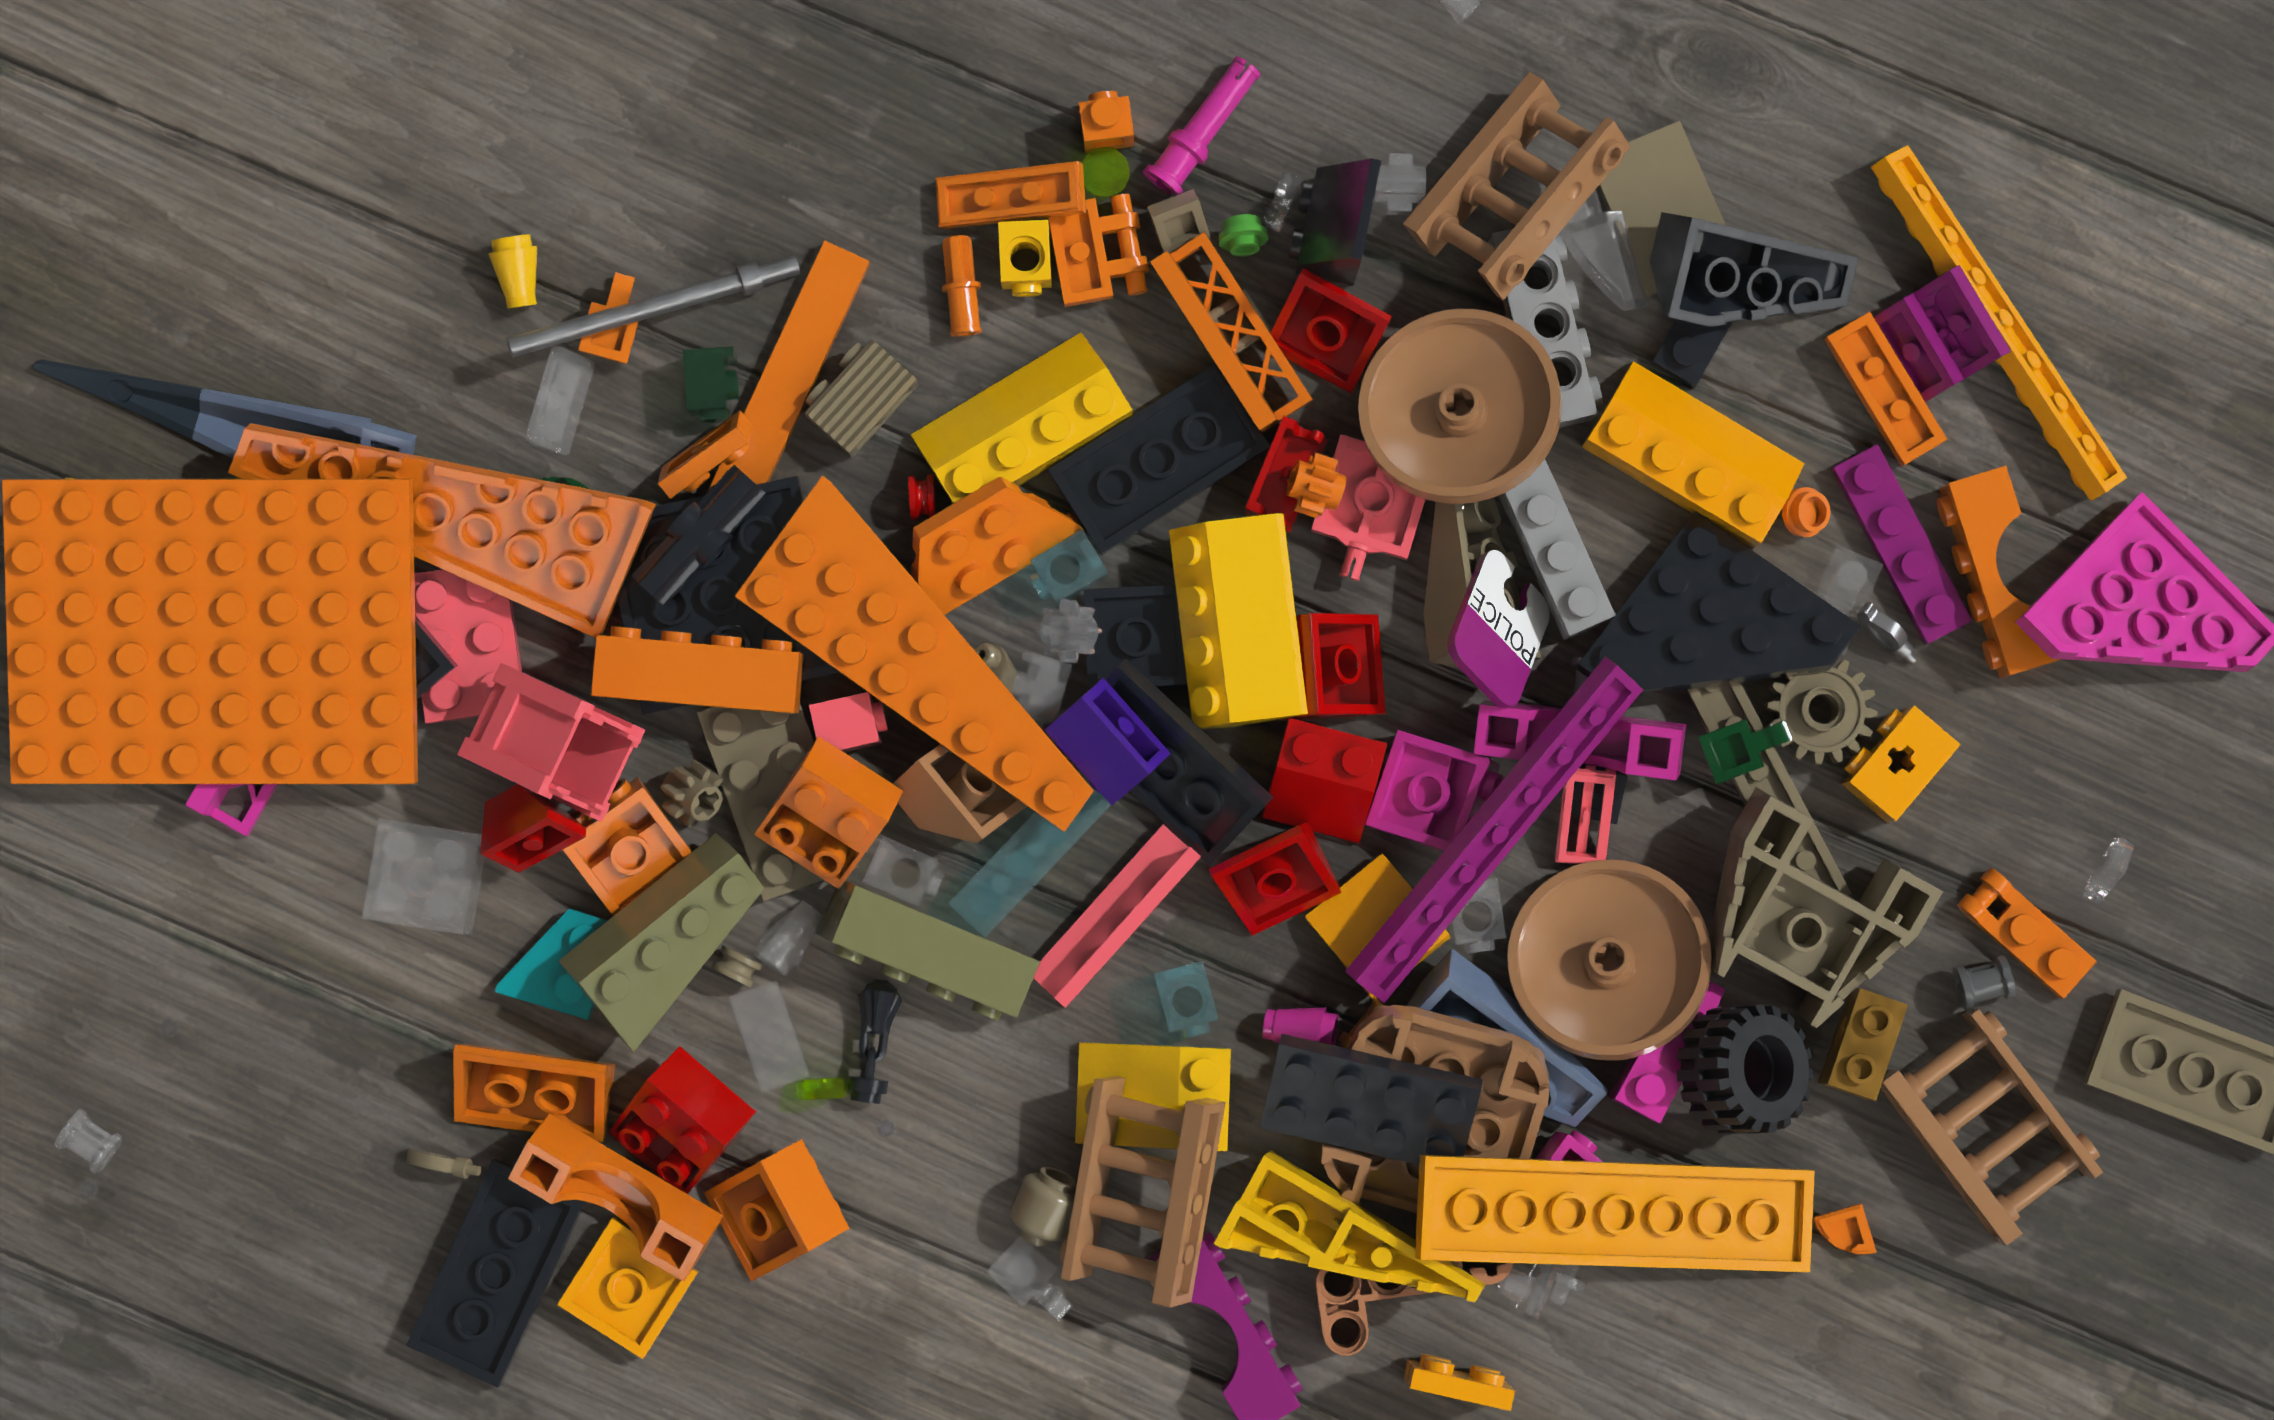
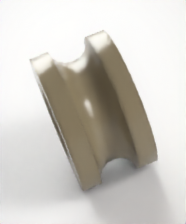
[711,945,763,987]

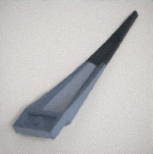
[32,359,417,459]

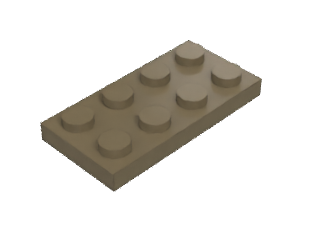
[697,702,859,902]
[2083,989,2274,1155]

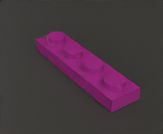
[1831,444,1972,645]

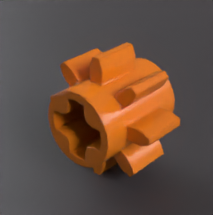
[1286,452,1346,518]

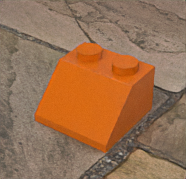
[704,1139,850,1282]

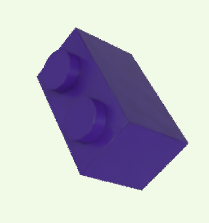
[1045,678,1171,806]

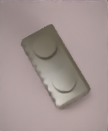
[805,339,919,458]

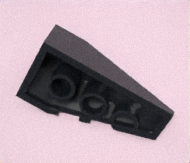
[1650,212,1859,327]

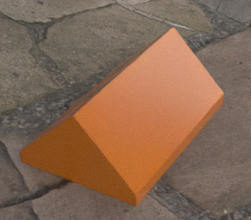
[453,1044,616,1142]

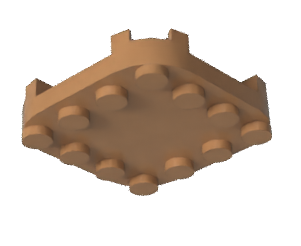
[1321,1005,1549,1213]

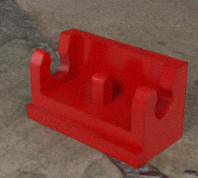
[1244,415,1328,533]

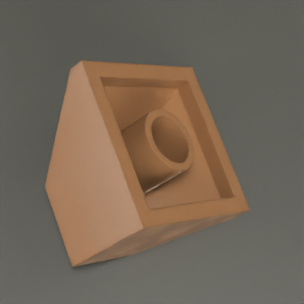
[893,744,1027,844]

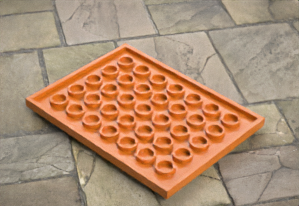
[2,479,418,784]

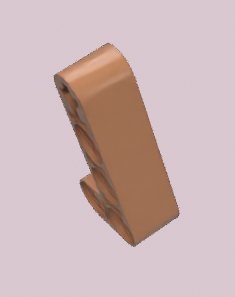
[1314,1261,1513,1356]

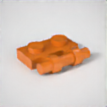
[1048,194,1149,307]

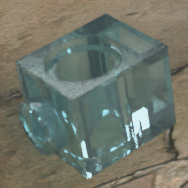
[1028,529,1109,608]
[1154,961,1219,1040]

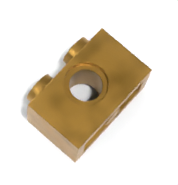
[1818,988,1908,1101]

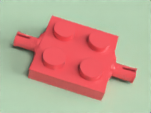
[1311,434,1425,581]

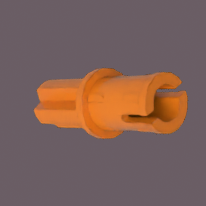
[942,235,982,337]

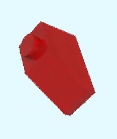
[480,784,586,873]

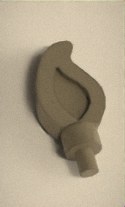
[405,1148,481,1179]

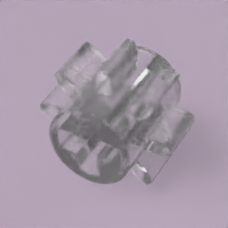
[1374,153,1426,215]
[1036,599,1102,663]

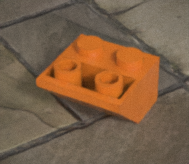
[754,736,903,889]

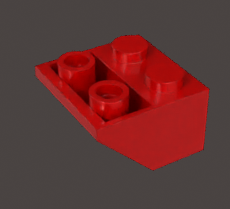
[608,1046,756,1194]

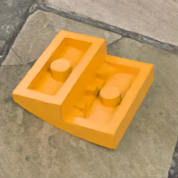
[1305,853,1451,1000]

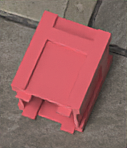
[457,663,645,822]

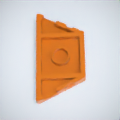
[911,476,1085,615]

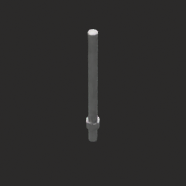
[506,255,800,358]

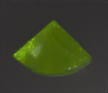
[796,1077,848,1100]

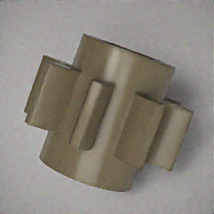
[661,760,724,827]

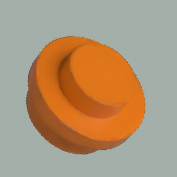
[1782,487,1831,537]

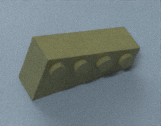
[558,833,765,1052]
[816,881,1040,1021]

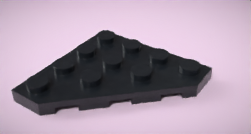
[1577,511,1861,693]

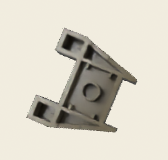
[1709,787,1943,1028]

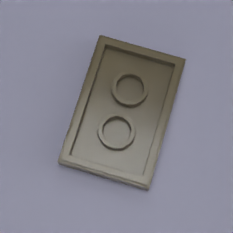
[1598,120,1726,298]

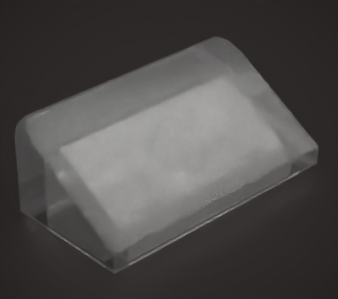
[525,345,594,456]

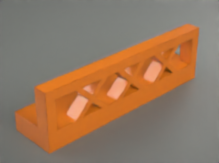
[1150,232,1313,433]

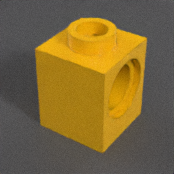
[998,220,1052,297]

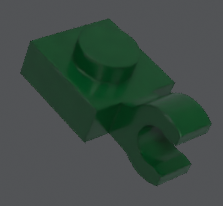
[1698,719,1793,784]

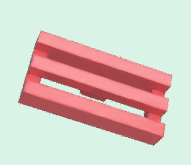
[1555,765,1616,865]

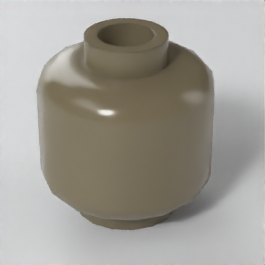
[1010,1167,1077,1246]

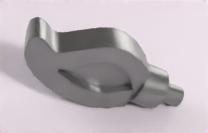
[1857,601,1917,665]

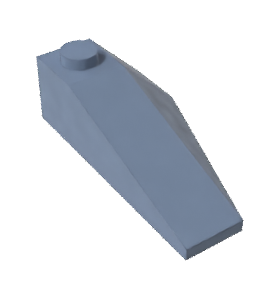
[1407,949,1608,1127]

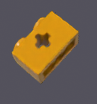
[1841,705,1961,823]

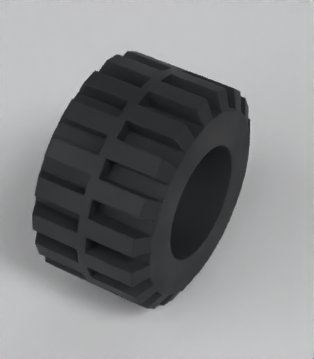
[1676,1005,1813,1134]

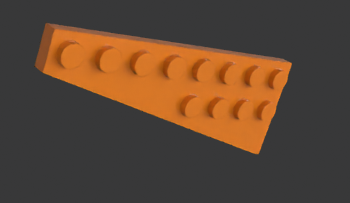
[228,423,656,638]
[735,476,1094,833]

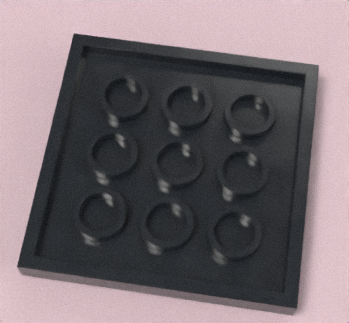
[618,476,840,715]

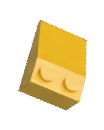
[1075,1042,1231,1151]

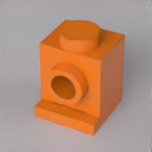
[1078,91,1134,153]

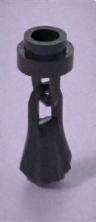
[847,979,902,1104]

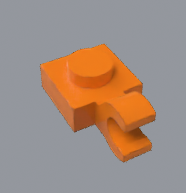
[578,272,639,365]

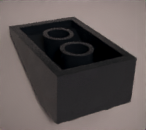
[1289,158,1382,285]

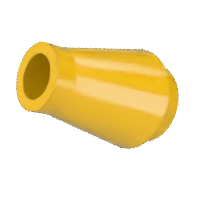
[488,234,537,309]

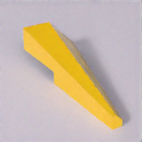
[1214,1150,1486,1302]

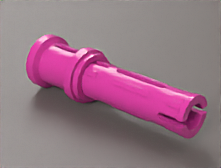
[1143,56,1261,197]

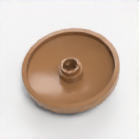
[1358,309,1562,504]
[1507,860,1712,1060]

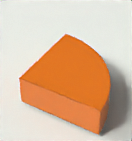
[1812,1203,1877,1255]

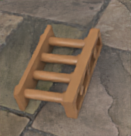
[1403,72,1631,300]
[1880,1009,2103,1246]
[1060,1076,1226,1308]

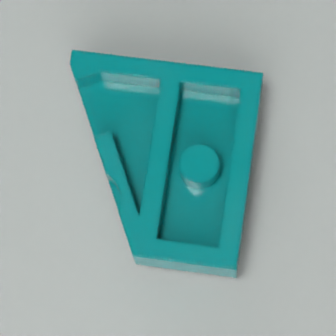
[495,909,608,1020]

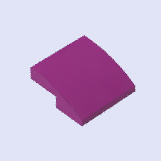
[1873,265,2011,403]

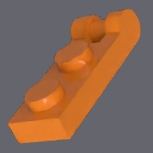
[1957,867,2097,999]

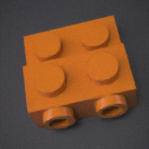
[563,777,693,916]

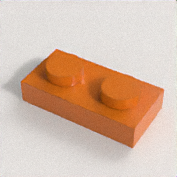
[658,410,753,499]

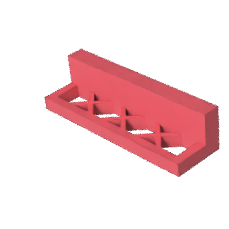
[1033,824,1201,1008]

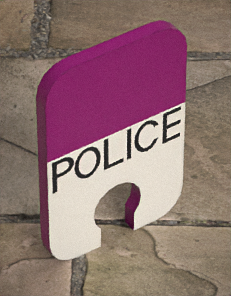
[1447,550,1550,709]

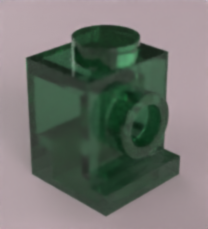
[683,346,739,423]

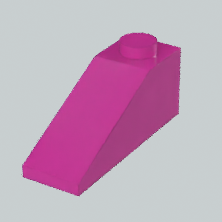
[1608,981,1725,1124]

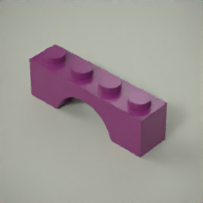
[1144,1231,1304,1420]

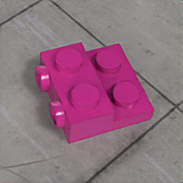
[1365,730,1504,852]

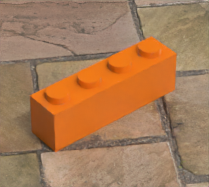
[591,626,804,714]

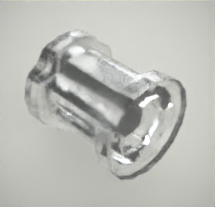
[54,1109,124,1174]

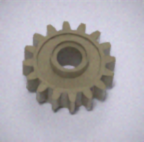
[1764,659,1878,766]

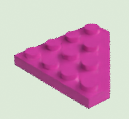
[2015,492,2274,672]

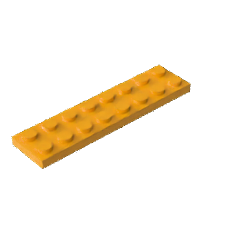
[1415,1155,1815,1272]

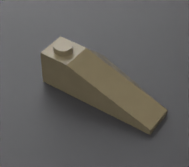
[1423,497,1541,668]

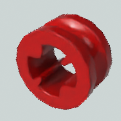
[908,474,937,520]

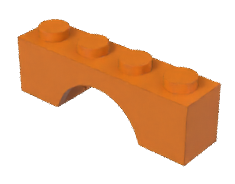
[1937,466,2062,679]
[508,1113,724,1282]

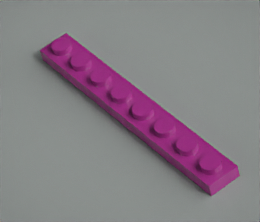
[1345,657,1643,1003]

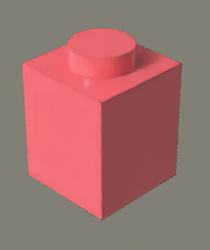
[809,692,888,752]

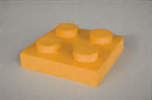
[557,1217,699,1359]
[1403,1353,1515,1411]

